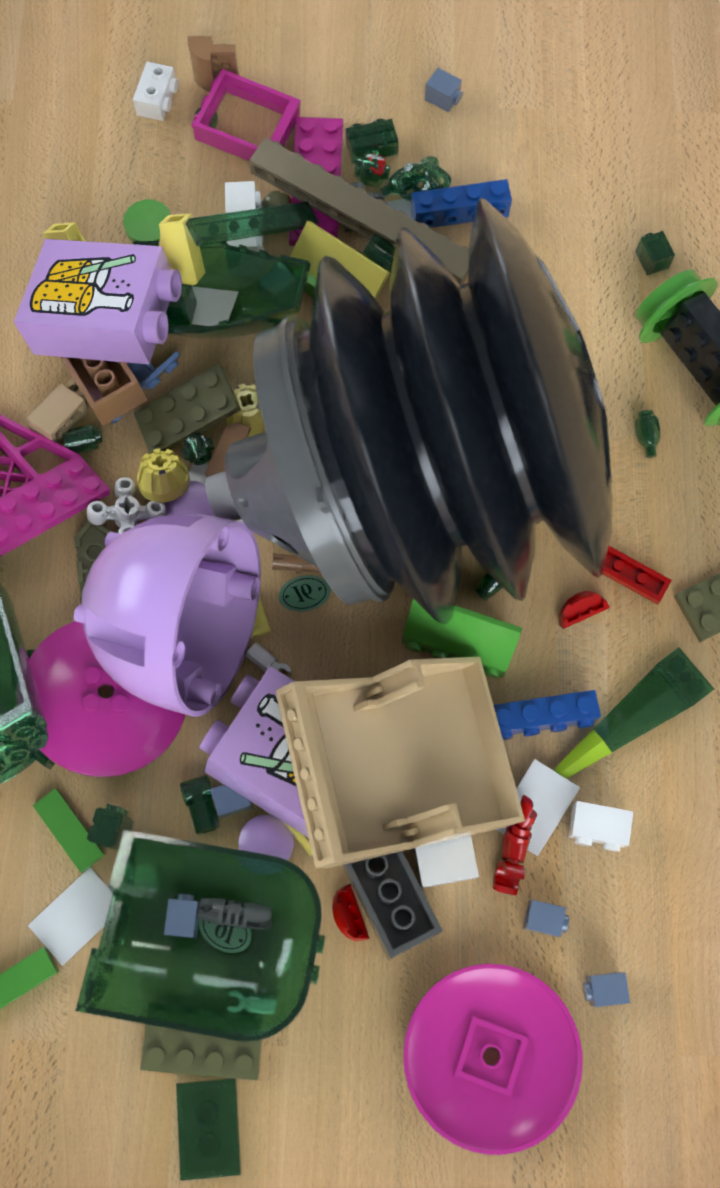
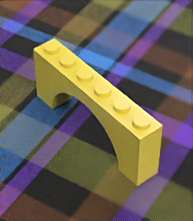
[43,213,206,286]

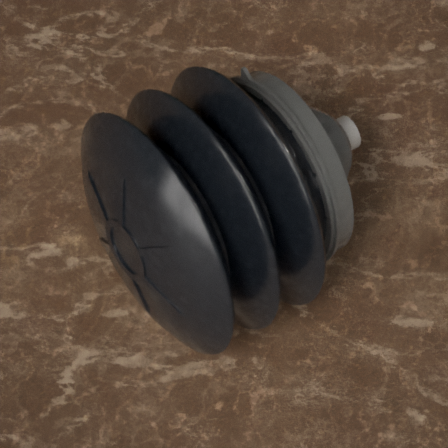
[205,198,613,624]

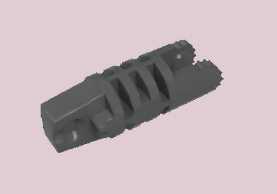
[197,898,272,930]

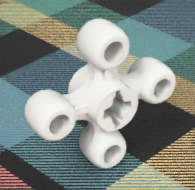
[86,477,166,534]

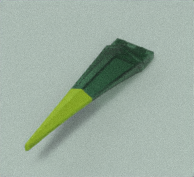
[553,647,714,779]

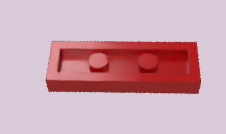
[603,546,672,605]

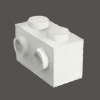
[133,62,179,121]
[568,801,633,852]

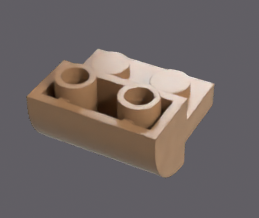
[188,36,239,92]

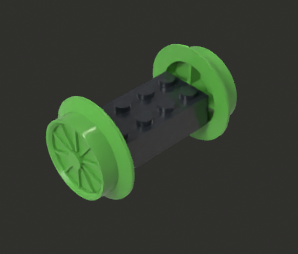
[635,269,720,427]

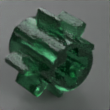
[181,433,215,465]

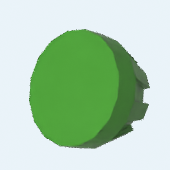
[123,199,171,246]

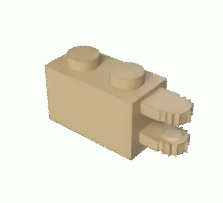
[27,377,88,444]

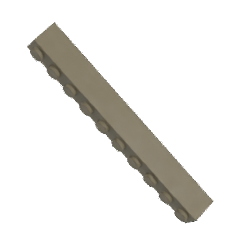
[249,137,468,286]

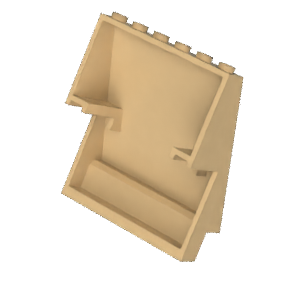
[275,657,525,869]

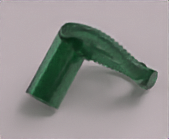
[394,156,452,201]

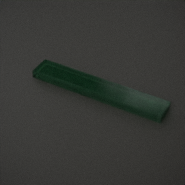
[185,201,318,246]

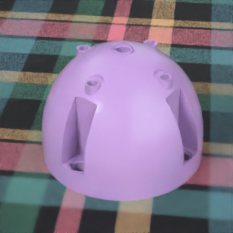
[74,513,261,717]

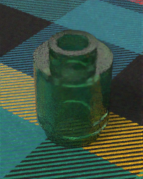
[62,424,103,454]

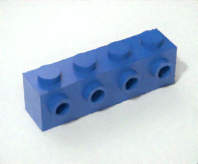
[411,179,512,228]
[494,690,601,740]

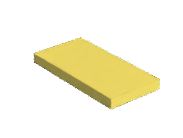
[286,221,390,299]

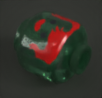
[354,153,390,188]

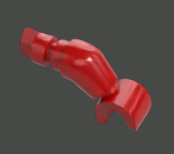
[493,795,537,896]

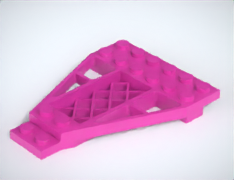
[0,414,110,557]

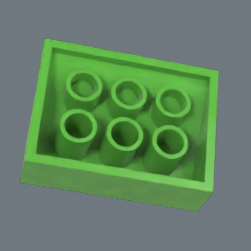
[402,599,523,679]

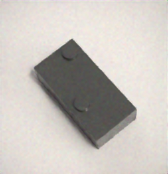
[342,851,443,960]

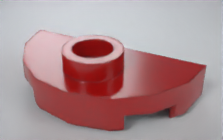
[559,591,610,629]
[332,883,370,941]

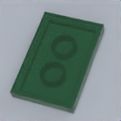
[176,1078,242,1181]

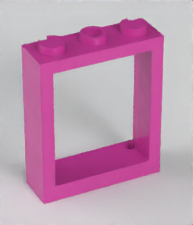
[191,69,301,161]

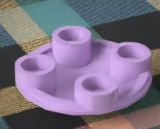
[165,481,214,516]
[238,815,294,871]

